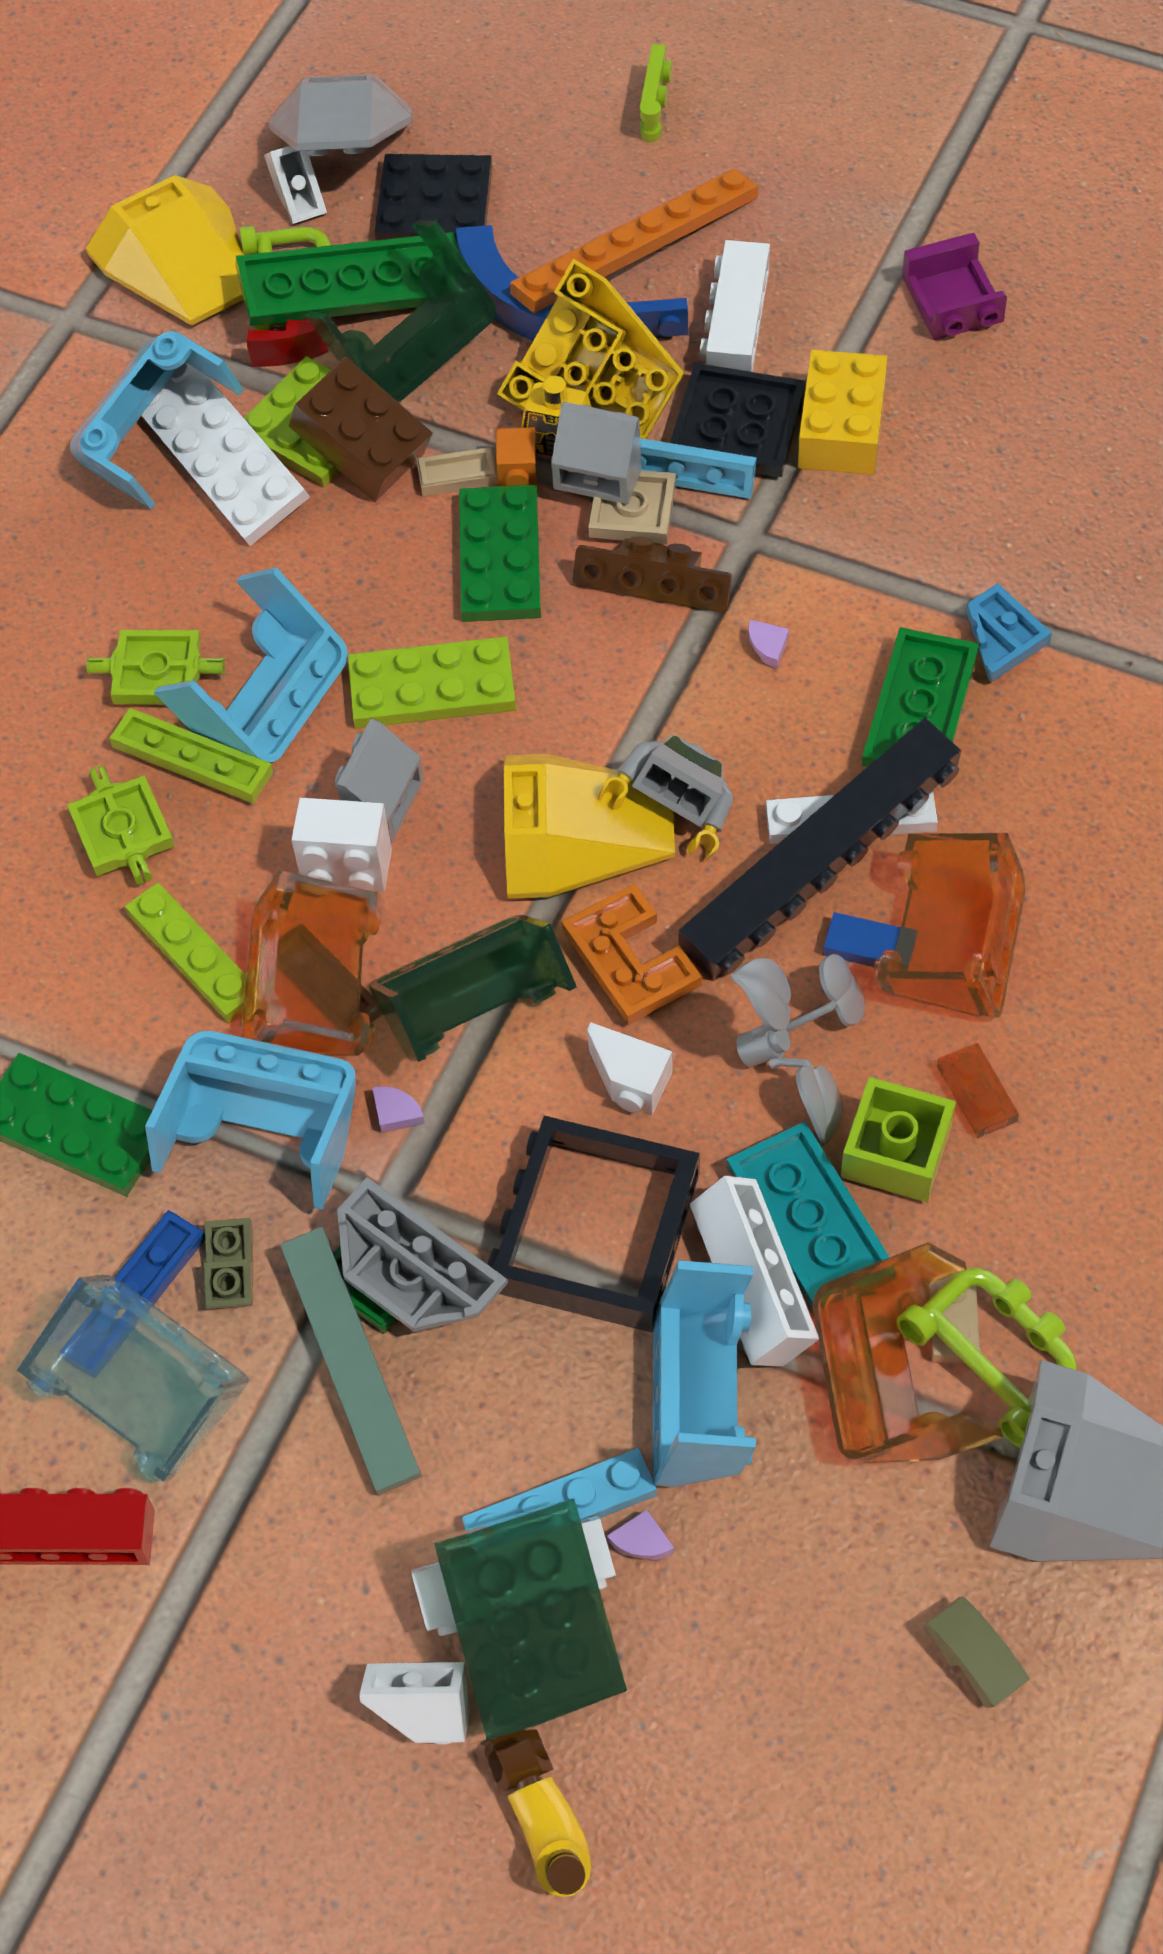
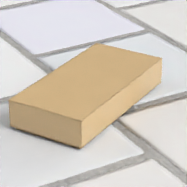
[416,447,498,496]

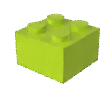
[841,1077,956,1203]

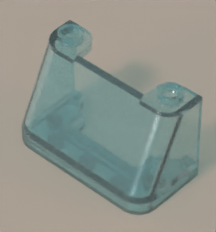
[17,1275,250,1482]

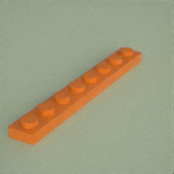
[510,168,759,313]

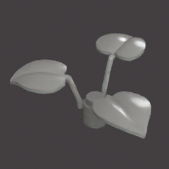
[730,954,865,1146]

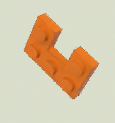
[562,883,702,1025]

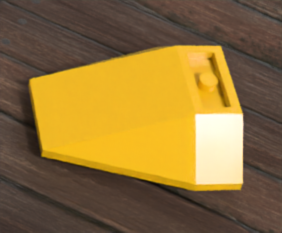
[86,175,244,326]
[497,259,685,439]
[504,754,675,899]

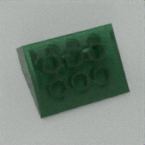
[432,1498,627,1740]

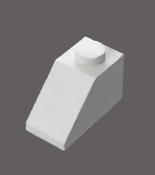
[264,146,327,224]
[587,1022,673,1115]
[360,1662,471,1744]

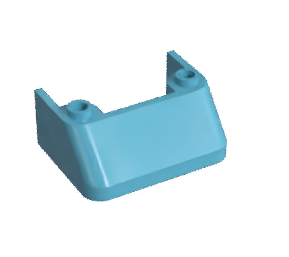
[70,331,244,510]
[154,567,348,763]
[145,1031,356,1210]
[652,1260,756,1487]

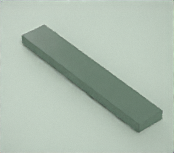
[280,1227,423,1495]

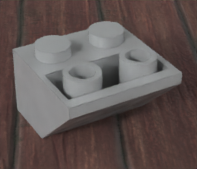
[551,402,642,504]
[335,719,424,845]

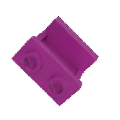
[902,232,1007,340]

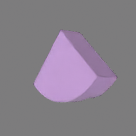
[749,620,789,668]
[372,1086,425,1133]
[607,1510,674,1561]

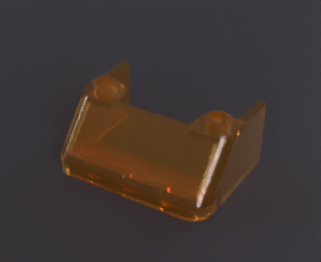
[812,1242,1003,1463]

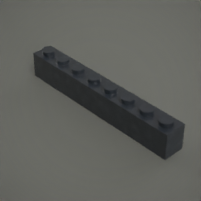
[678,717,961,981]

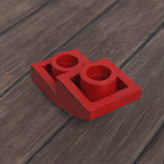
[246,320,329,367]

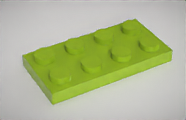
[348,636,516,729]

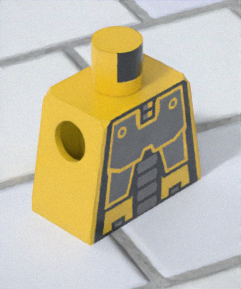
[521,376,591,456]

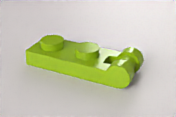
[640,44,672,142]

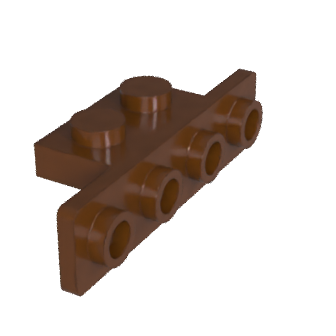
[573,536,732,612]

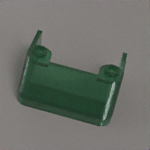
[305,220,496,402]
[368,915,577,1062]

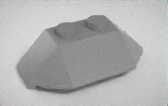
[337,1177,508,1332]

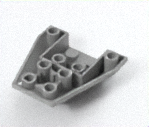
[269,74,413,156]
[988,1360,1163,1561]

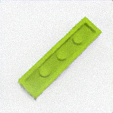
[109,708,274,804]
[125,882,263,1024]

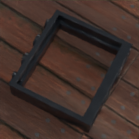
[487,1116,700,1333]

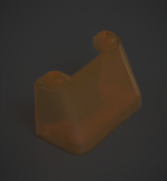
[874,833,1025,1018]
[241,870,381,1056]

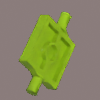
[86,630,225,705]
[67,766,175,884]

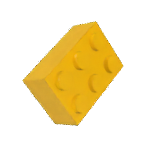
[798,350,888,475]

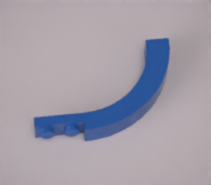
[456,225,688,341]

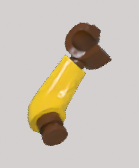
[484,1726,592,1897]

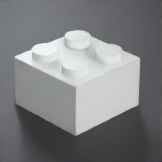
[291,797,392,893]

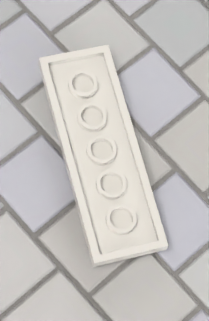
[141,362,310,546]

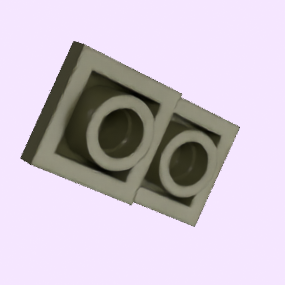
[204,1218,253,1309]
[923,1596,1030,1708]

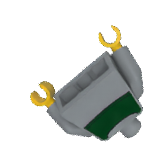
[599,735,733,861]

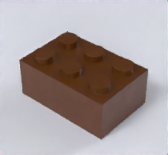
[289,356,433,502]

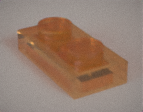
[937,1043,1019,1138]

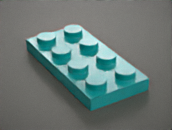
[726,1121,895,1313]

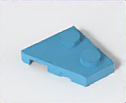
[966,583,1052,682]

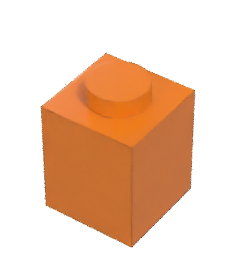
[496,427,537,486]

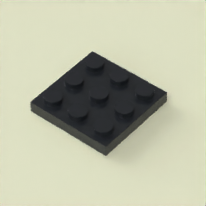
[374,154,493,242]
[670,363,806,478]

